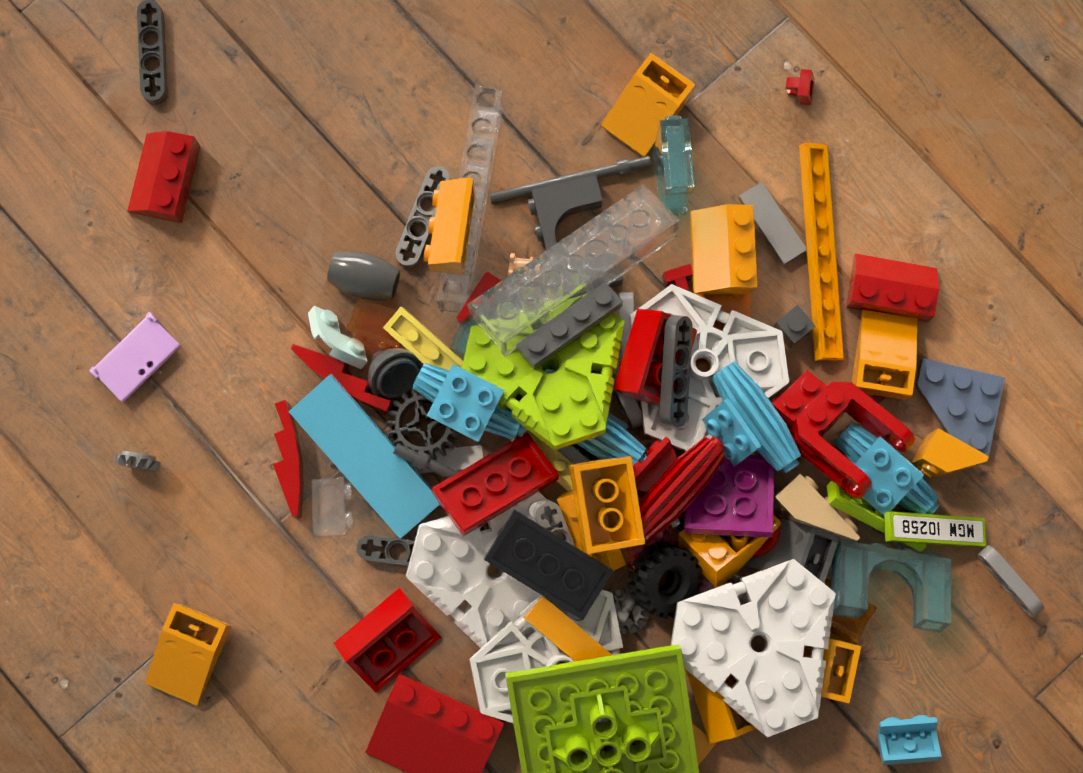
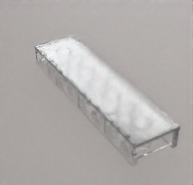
[436,85,504,313]
[467,184,680,356]

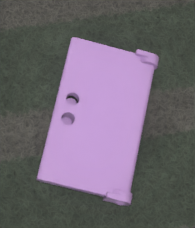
[89,312,181,403]

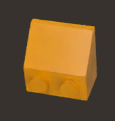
[911,428,989,479]

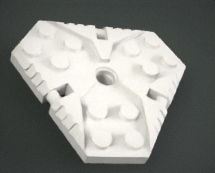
[629,284,789,452]
[406,492,565,648]
[671,559,836,737]
[469,589,623,723]

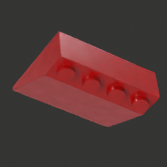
[365,674,505,773]

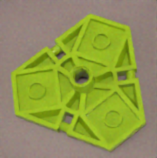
[462,291,625,450]

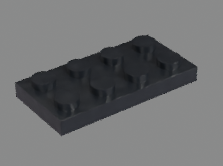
[483,509,613,620]

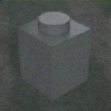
[773,305,816,349]

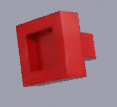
[785,69,815,105]
[662,264,693,291]

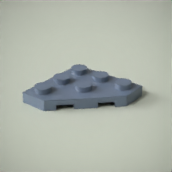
[915,358,1005,456]

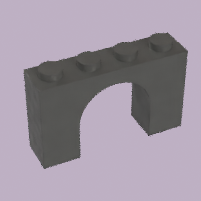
[528,174,623,300]

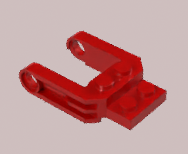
[772,370,915,499]

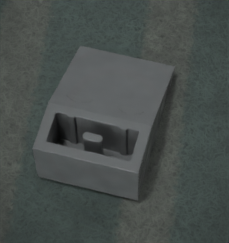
[744,517,840,583]

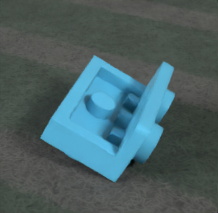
[876,715,942,765]

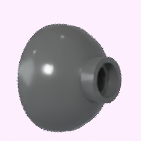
[368,348,421,400]

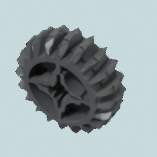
[386,389,460,461]

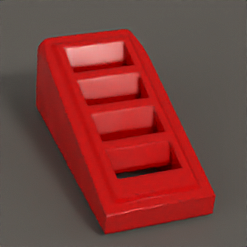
[456,272,507,326]

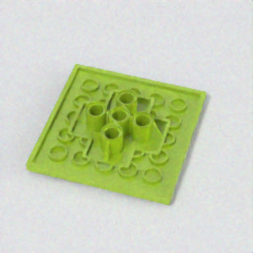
[505,644,699,773]

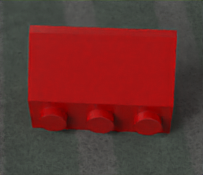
[127,131,200,223]
[846,253,939,322]
[613,309,697,407]
[333,587,442,693]

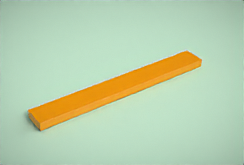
[799,143,844,362]
[524,596,716,766]

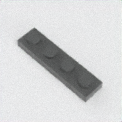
[516,282,623,370]

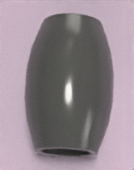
[327,251,400,300]

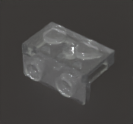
[312,477,353,537]

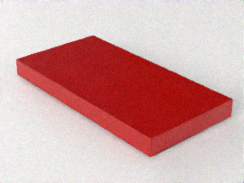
[432,432,560,537]

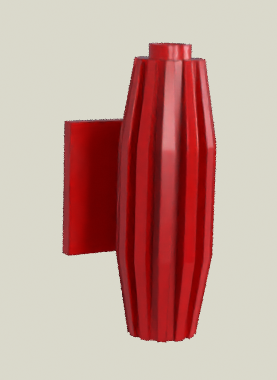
[633,436,726,541]

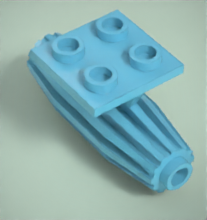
[702,362,801,473]
[413,363,526,442]
[576,413,647,465]
[834,422,939,516]

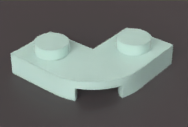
[308,306,368,369]

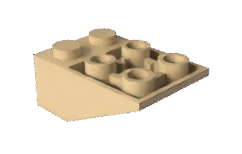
[773,474,860,544]

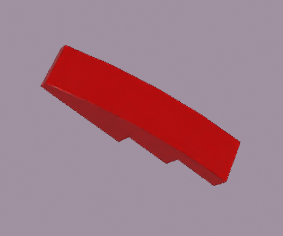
[291,344,393,414]
[273,400,304,519]

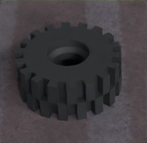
[627,541,703,619]

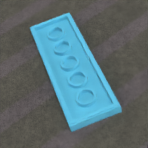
[289,374,440,539]

